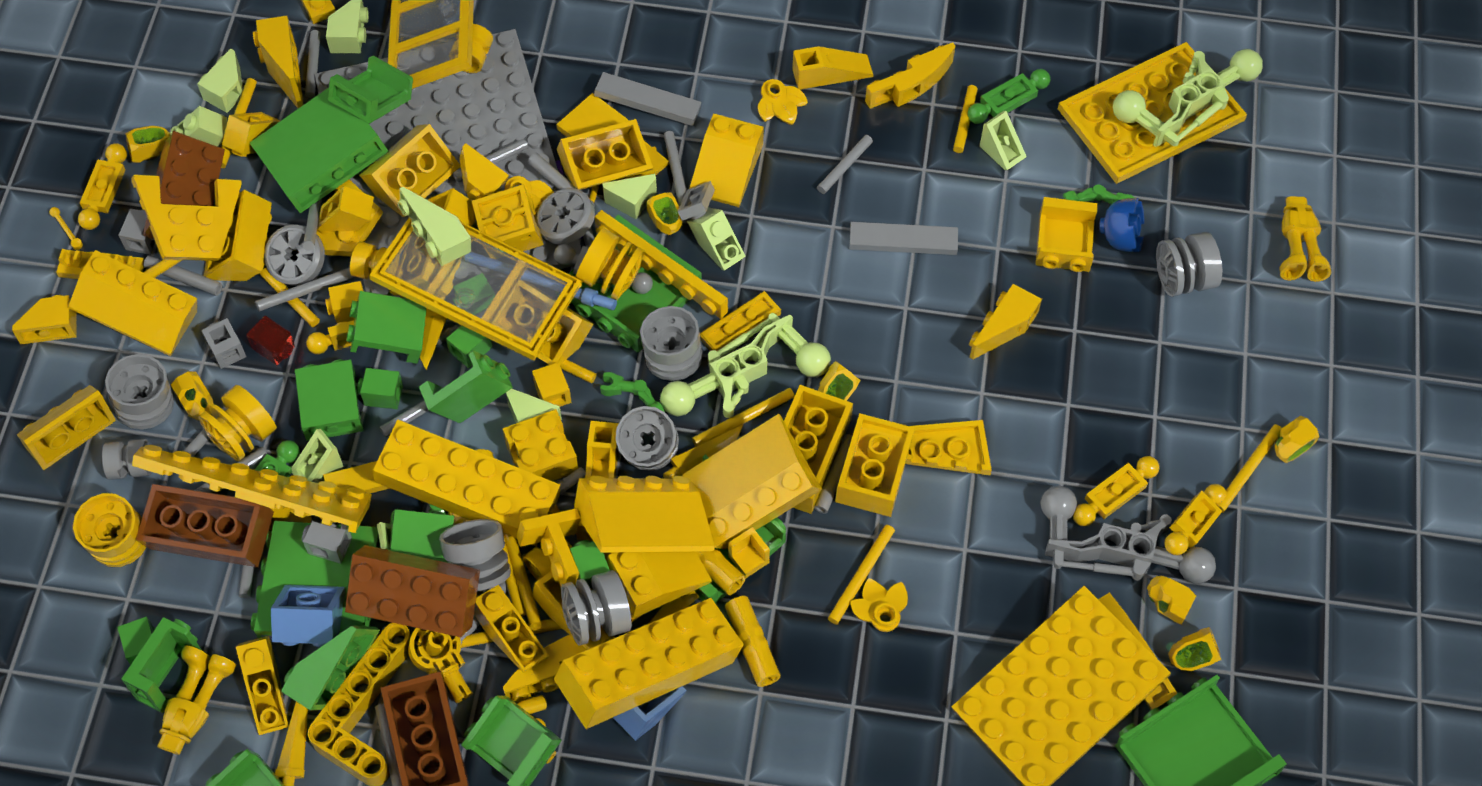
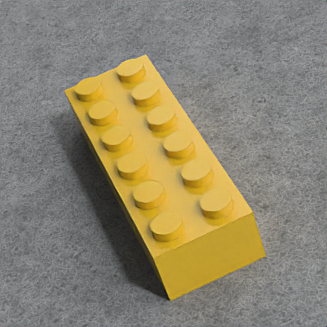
[373,419,560,547]
[554,598,744,729]

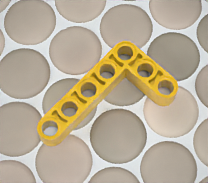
[308,623,411,786]

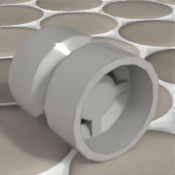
[102,439,152,480]

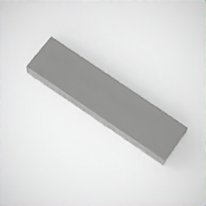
[594,72,701,126]
[849,222,958,255]

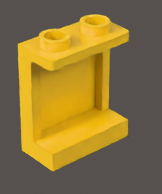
[1036,197,1098,272]

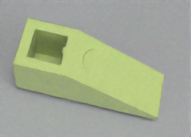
[398,187,471,266]

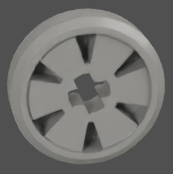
[535,188,595,244]
[264,225,325,286]

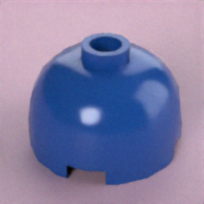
[1100,198,1144,252]

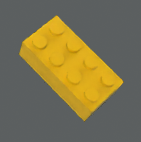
[784,385,853,514]

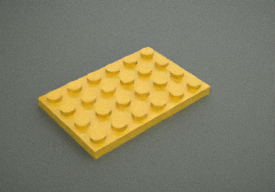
[1058,42,1247,184]
[951,586,1171,786]

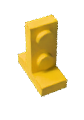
[516,508,581,586]

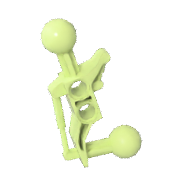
[1113,49,1263,147]
[660,313,831,418]

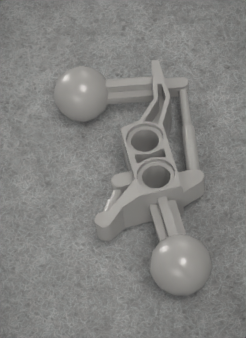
[1040,485,1216,584]

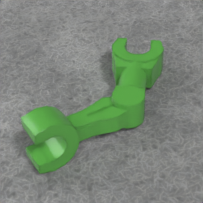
[1063,185,1135,204]
[600,372,665,412]

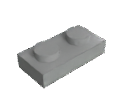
[677,181,715,221]

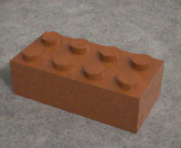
[143,131,225,239]
[136,484,274,567]
[345,545,480,637]
[380,671,469,786]

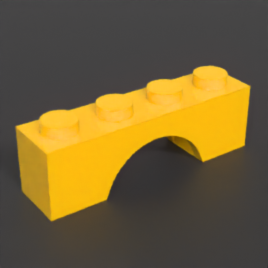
[576,421,619,541]

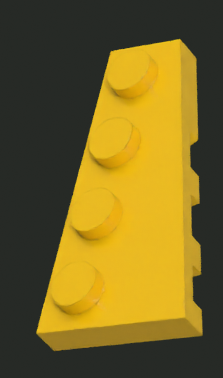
[906,420,992,475]

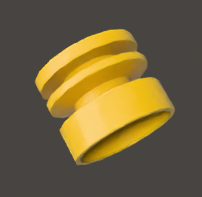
[575,228,645,301]
[198,385,277,462]
[73,493,146,567]

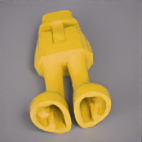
[1279,196,1331,282]
[157,645,236,755]

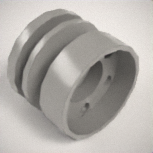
[1156,232,1223,297]
[640,306,703,381]
[105,354,174,430]
[615,406,679,471]
[439,519,511,591]
[561,570,632,646]

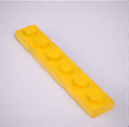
[594,210,728,319]

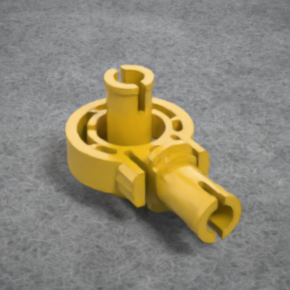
[408,628,473,704]

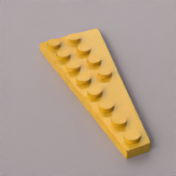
[132,445,372,533]

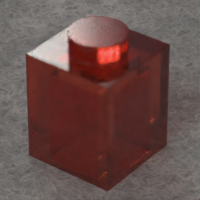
[246,316,295,366]

